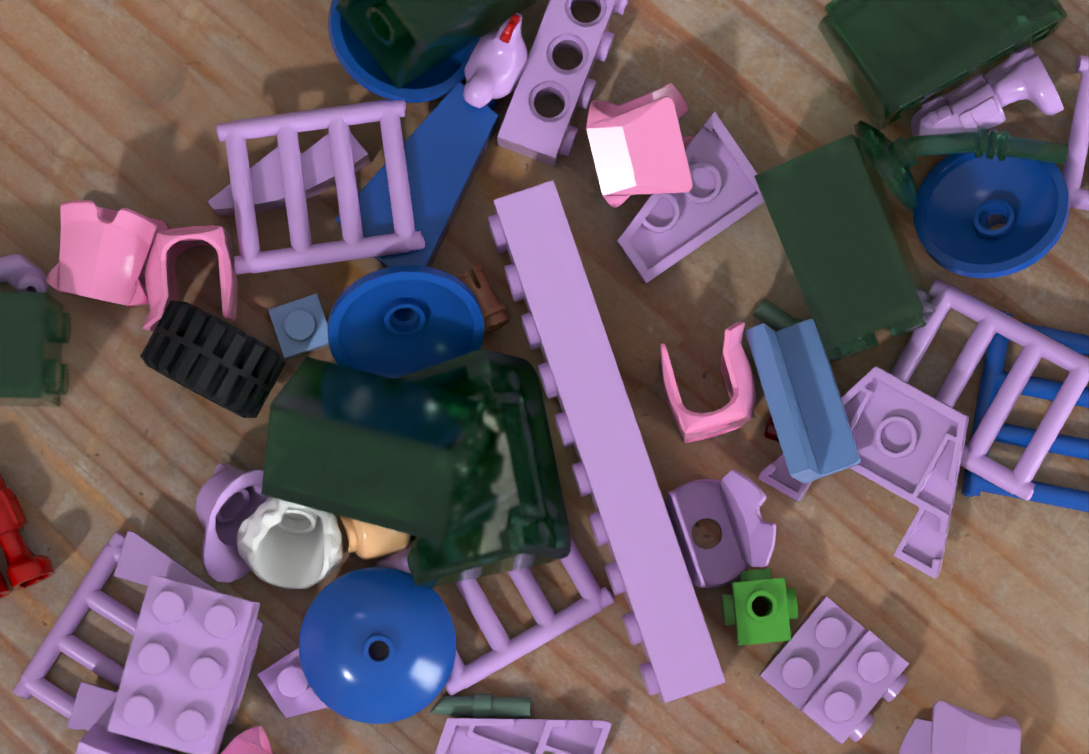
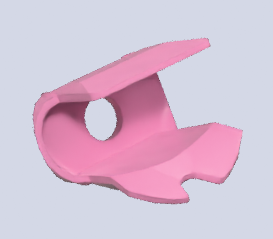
[585,83,694,208]
[45,200,168,309]
[142,225,238,332]
[660,321,756,443]

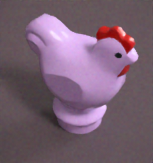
[463,13,527,109]

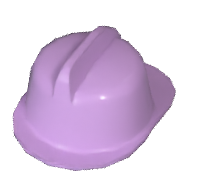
[195,463,279,583]

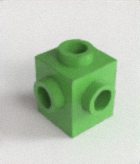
[721,569,798,646]

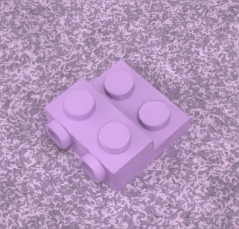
[759,596,909,744]

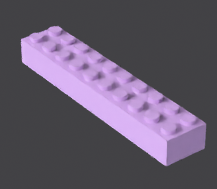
[487,180,726,703]

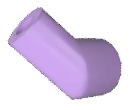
[0,254,49,302]

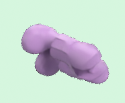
[910,44,1064,154]

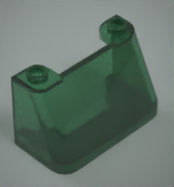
[818,0,1068,131]
[378,349,571,587]

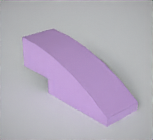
[207,132,371,217]

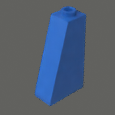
[335,81,499,268]

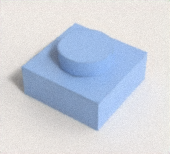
[268,293,329,360]

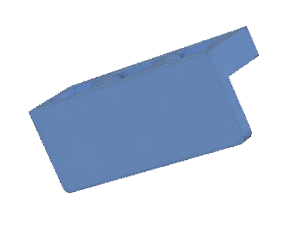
[745,319,861,484]

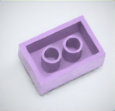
[107,574,261,754]

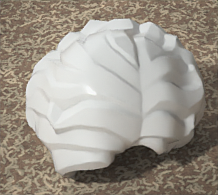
[237,488,344,589]

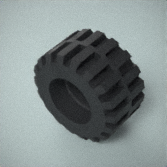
[141,301,286,418]

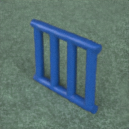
[961,310,1089,513]

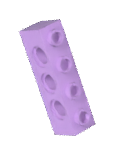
[497,0,629,167]

